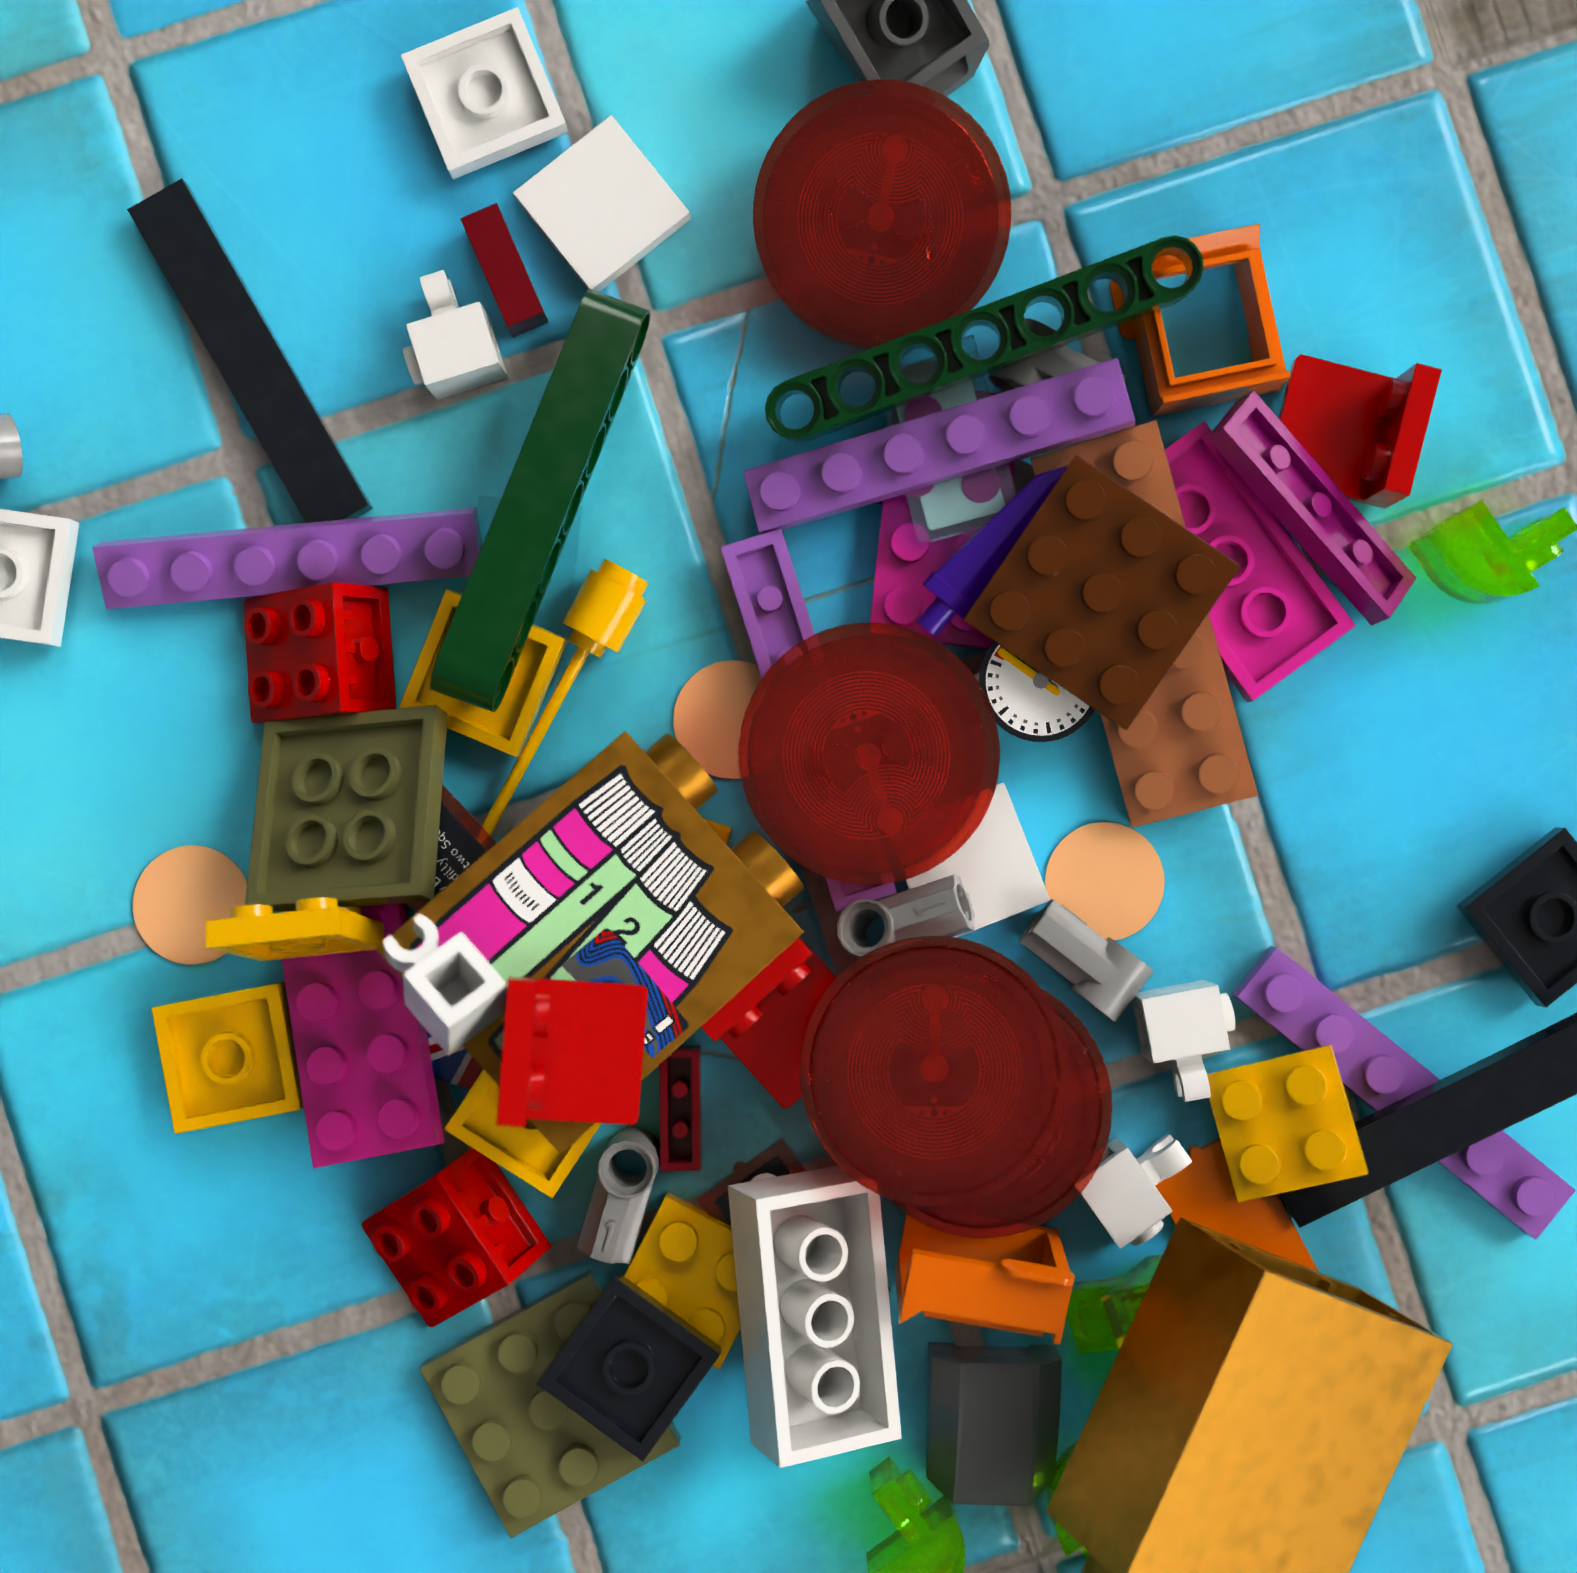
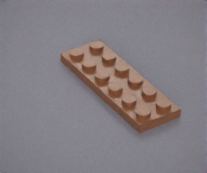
[1030,420,1258,828]

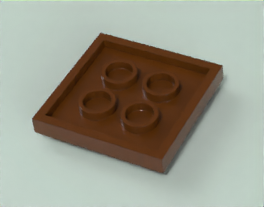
[963,455,1241,730]

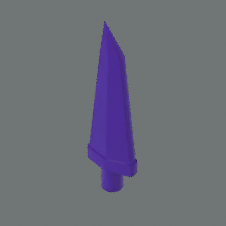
[916,465,1068,638]

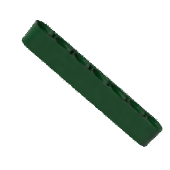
[765,235,1204,443]
[430,289,651,712]

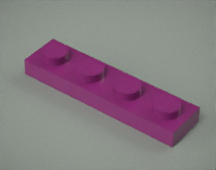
[1207,390,1417,626]

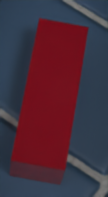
[460,203,549,337]
[659,1045,703,1171]

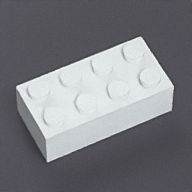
[728,1164,902,1468]

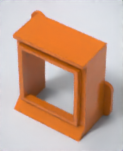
[1109,223,1290,417]
[895,1193,1075,1345]

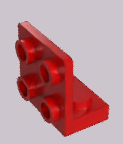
[1278,355,1442,509]
[243,582,396,724]
[701,936,877,1109]
[496,976,648,1127]
[361,1147,552,1327]

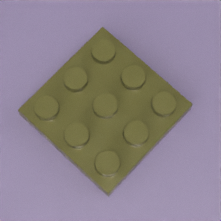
[245,705,448,912]
[419,1270,681,1538]

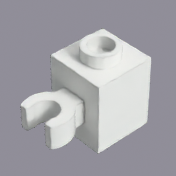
[403,270,508,400]
[383,914,507,1056]
[1131,980,1235,1102]
[1065,1134,1192,1249]

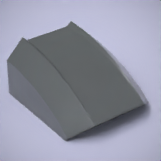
[806,0,990,121]
[926,1342,1062,1506]

